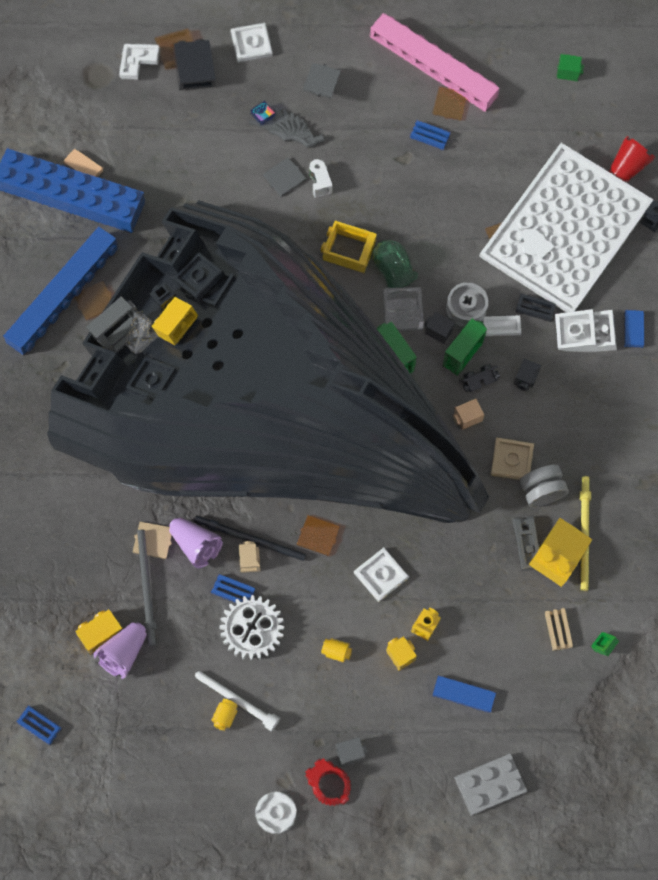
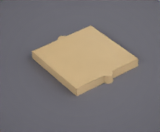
[133,522,172,559]

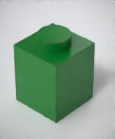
[556,54,584,81]

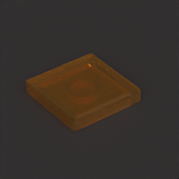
[155,28,193,70]

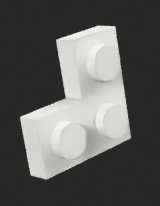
[119,44,160,79]

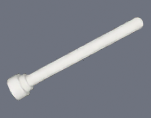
[195,671,280,732]

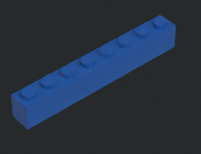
[4,226,118,355]

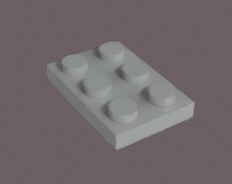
[454,754,527,816]

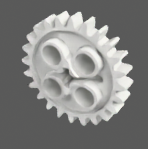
[220,595,284,661]

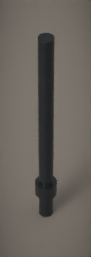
[194,515,306,561]

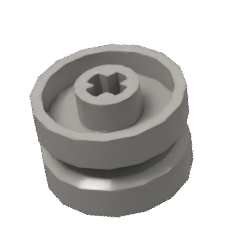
[446,282,488,330]
[519,465,569,507]

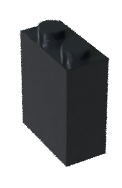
[173,39,216,90]

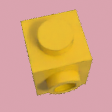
[386,636,417,671]

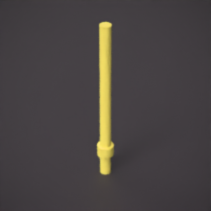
[580,476,591,591]

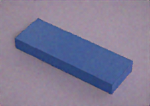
[432,676,496,713]

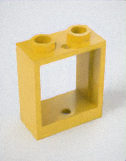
[320,221,377,273]

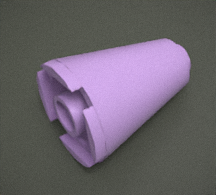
[169,517,223,568]
[94,623,147,679]

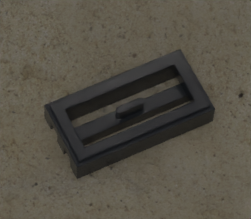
[515,293,556,322]

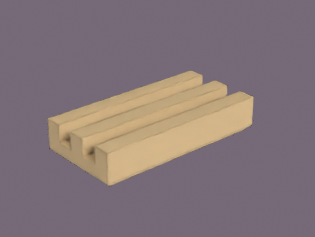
[545,608,573,651]

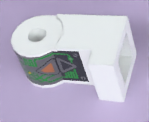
[309,159,332,198]

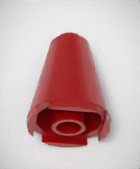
[609,136,655,183]

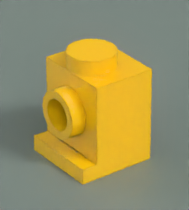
[411,608,441,641]

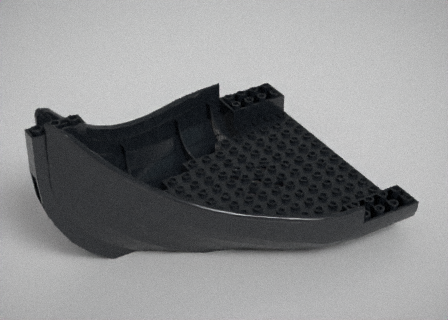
[47,200,489,523]

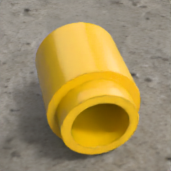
[321,638,352,663]
[211,699,238,731]

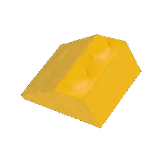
[529,518,592,587]

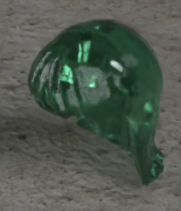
[373,239,418,291]

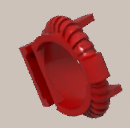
[305,758,351,806]

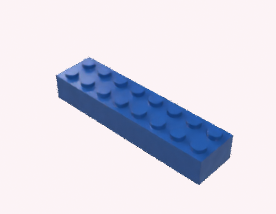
[0,148,145,233]

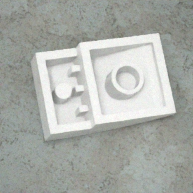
[555,309,617,352]

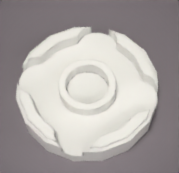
[256,792,296,834]

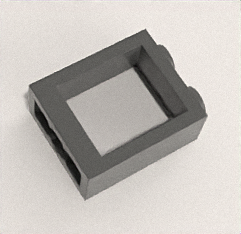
[86,297,146,353]

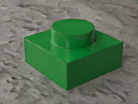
[591,632,619,657]

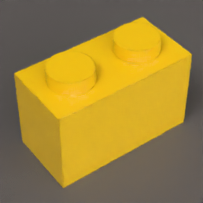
[152,297,198,345]
[75,609,122,655]

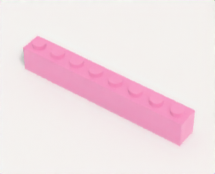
[370,13,499,112]

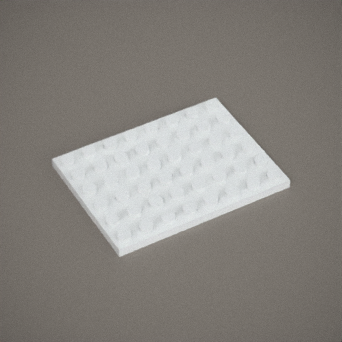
[479,143,653,313]

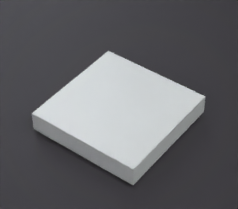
[231,23,272,62]
[354,548,409,602]

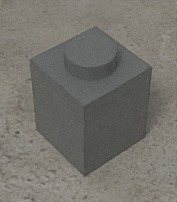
[335,737,368,767]

